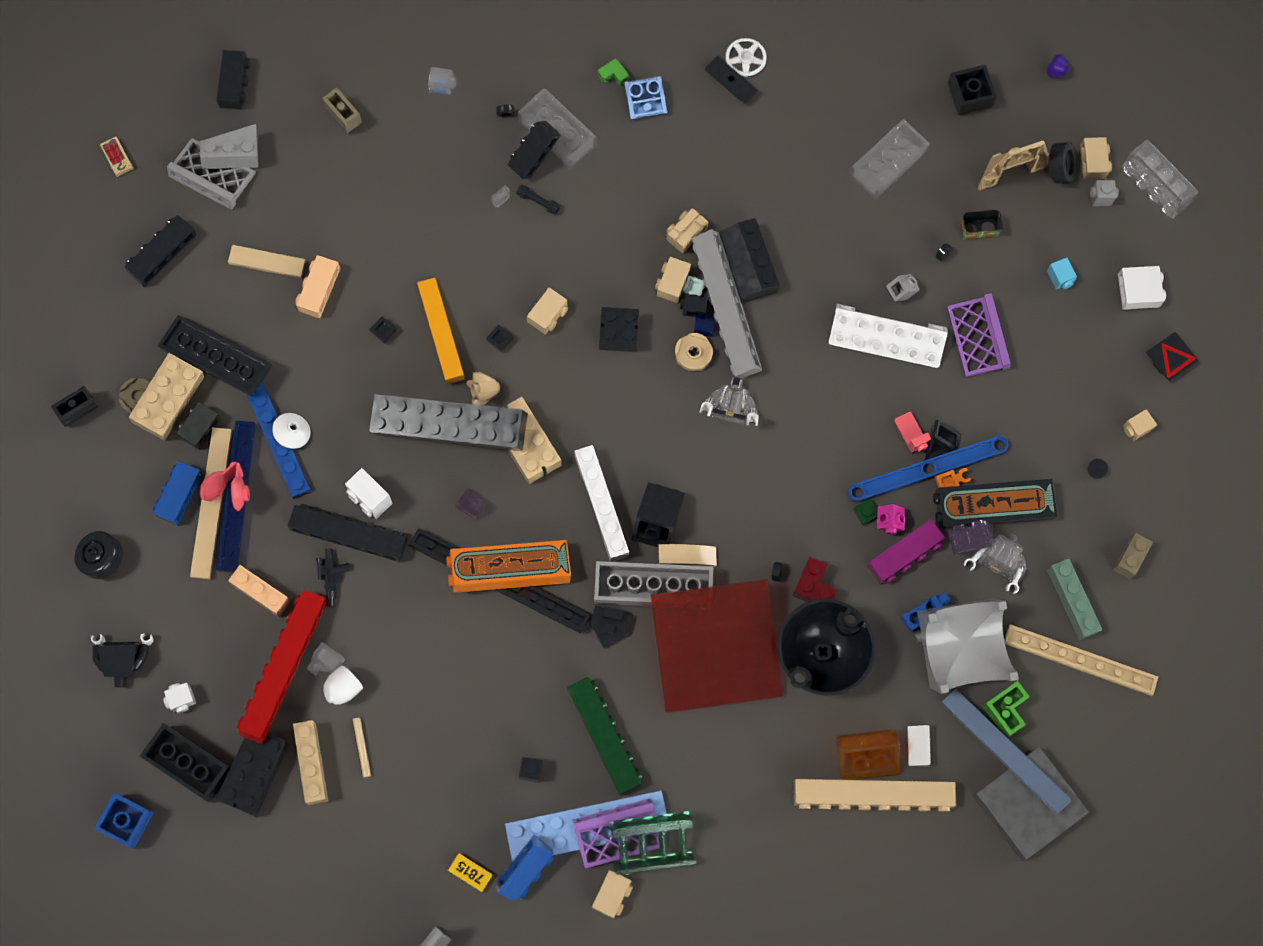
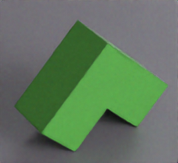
[597,58,629,86]

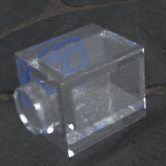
[428,67,456,95]

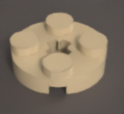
[675,333,713,371]

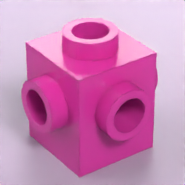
[877,504,905,535]

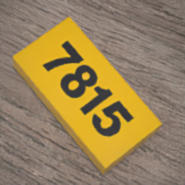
[448,854,493,892]

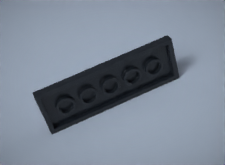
[158,315,273,397]

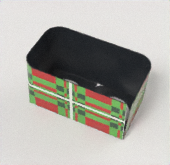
[960,210,1003,239]

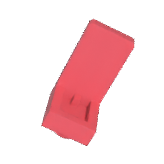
[894,412,931,453]

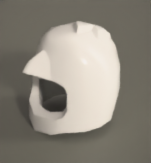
[323,665,363,705]

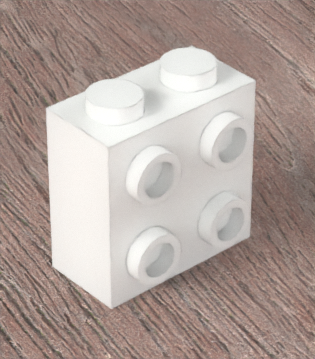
[1118,266,1166,310]

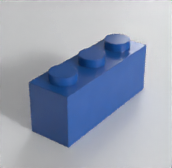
[153,461,203,526]

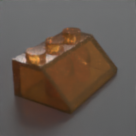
[836,729,900,780]

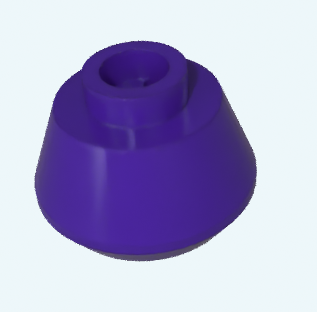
[1046,54,1070,78]

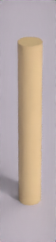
[352,718,371,778]

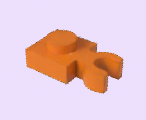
[934,468,971,488]

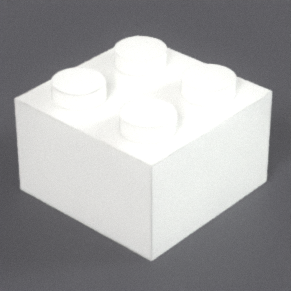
[345,468,393,519]

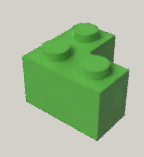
[982,681,1029,738]

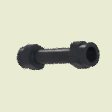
[516,185,560,215]

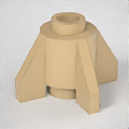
[467,372,500,405]

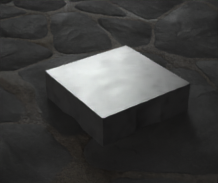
[973,747,1089,861]

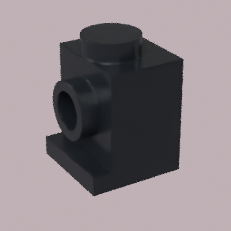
[680,294,708,318]

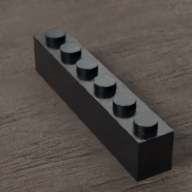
[287,504,407,562]

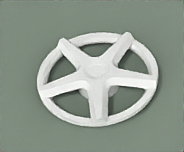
[726,38,766,77]

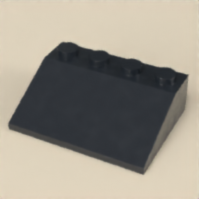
[719,218,780,304]

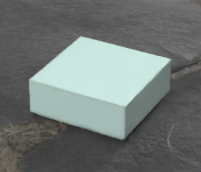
[682,275,705,297]

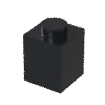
[519,757,543,782]

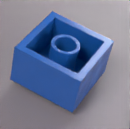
[94,793,154,849]

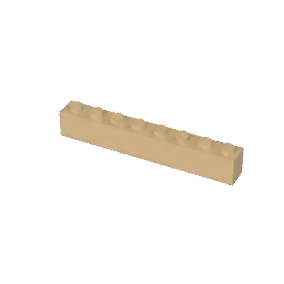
[794,779,956,812]

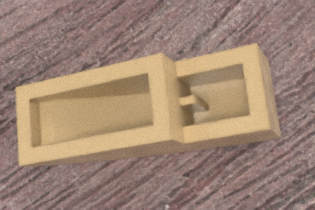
[658,544,717,567]

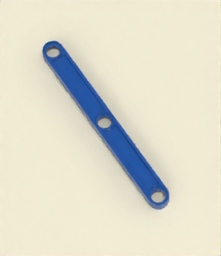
[848,436,1008,502]

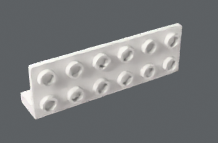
[829,304,948,368]

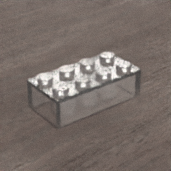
[518,88,596,169]
[850,119,930,199]
[1122,139,1199,219]

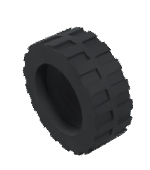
[1049,142,1077,184]

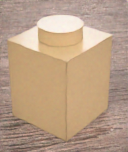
[1123,409,1157,441]

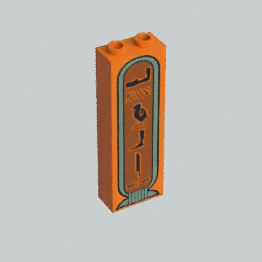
[446,540,571,593]

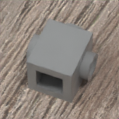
[1090,180,1118,206]
[886,274,920,302]

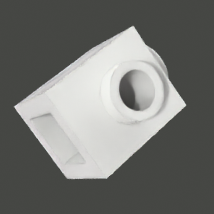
[163,682,197,713]

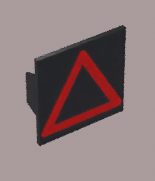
[1146,332,1199,382]

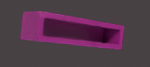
[867,519,945,585]

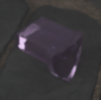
[456,489,486,520]

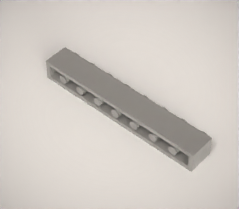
[692,229,762,378]

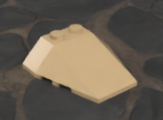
[978,140,1049,190]

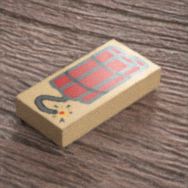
[100,136,133,177]

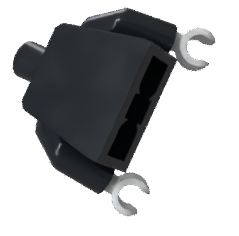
[91,633,153,688]

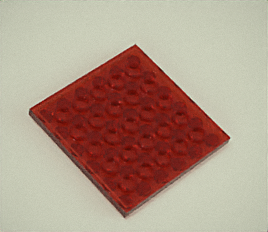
[650,579,782,712]

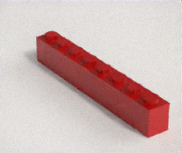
[237,589,326,744]

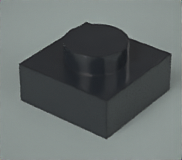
[369,316,397,343]
[486,324,513,352]

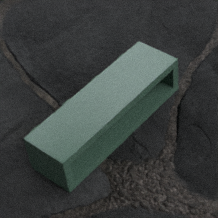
[1047,559,1102,641]

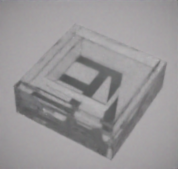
[491,185,510,208]

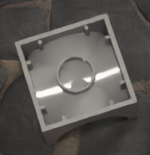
[917,598,1019,694]

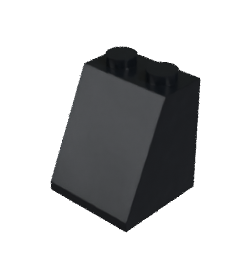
[631,482,685,548]

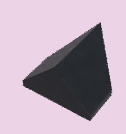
[924,420,961,461]

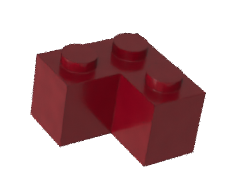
[792,556,837,602]

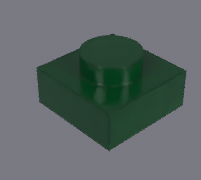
[853,499,878,525]

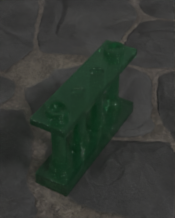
[610,811,696,875]

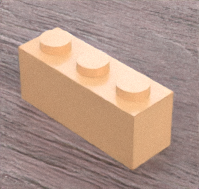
[295,255,340,318]
[228,565,291,617]

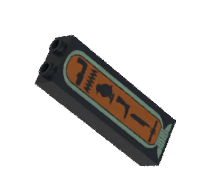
[933,479,1057,528]

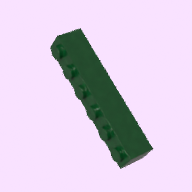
[567,676,643,796]

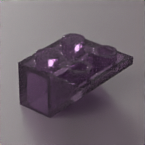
[948,520,994,555]

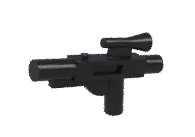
[316,549,350,607]

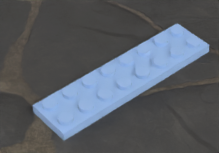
[505,791,670,861]

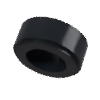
[496,105,515,117]
[936,243,953,262]
[1088,459,1108,479]
[771,562,782,582]

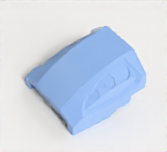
[624,76,667,119]

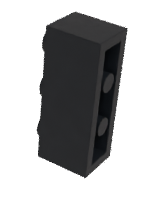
[217,50,250,110]
[507,121,561,179]

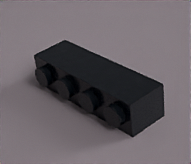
[125,214,197,287]

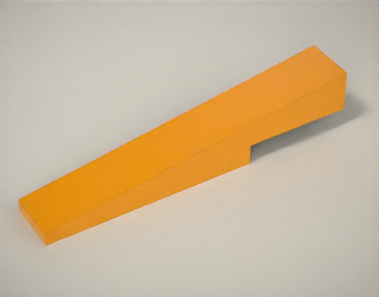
[417,278,465,384]

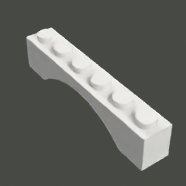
[574,445,629,562]

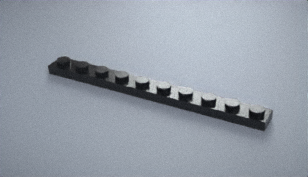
[409,528,590,634]

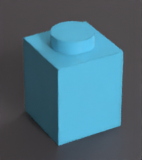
[1047,258,1077,290]

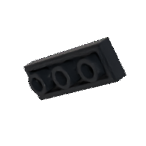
[705,55,758,104]

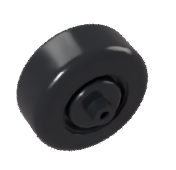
[74,531,123,579]

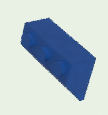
[496,835,554,901]

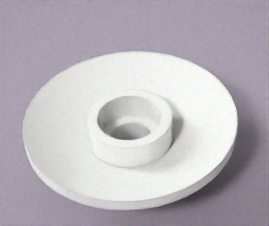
[272,413,311,449]

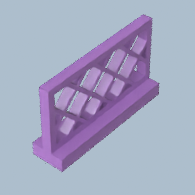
[947,293,1011,377]
[572,799,663,868]

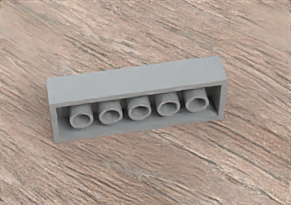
[594,561,713,609]

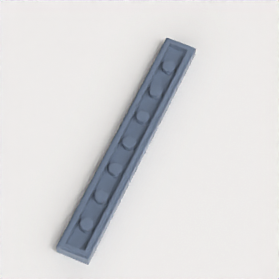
[942,689,1071,815]

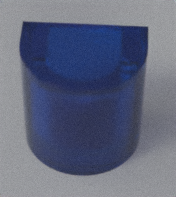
[694,315,715,337]

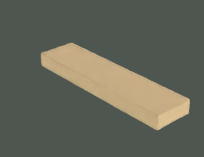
[228,245,306,279]

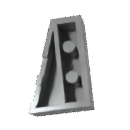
[200,124,258,169]

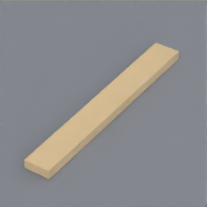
[190,428,233,580]
[1004,624,1159,696]

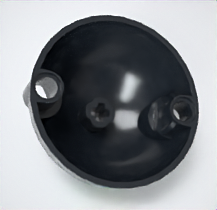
[778,599,875,696]

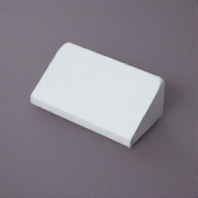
[908,725,930,766]

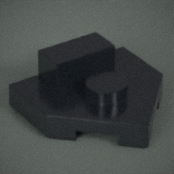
[590,605,633,648]

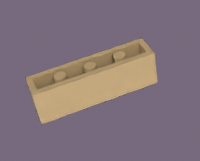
[293,720,328,805]

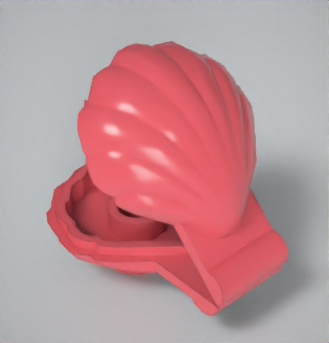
[200,462,250,511]

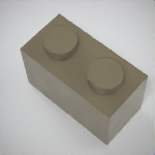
[322,87,362,134]
[1113,533,1153,579]

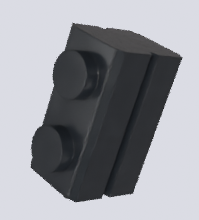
[51,386,98,427]

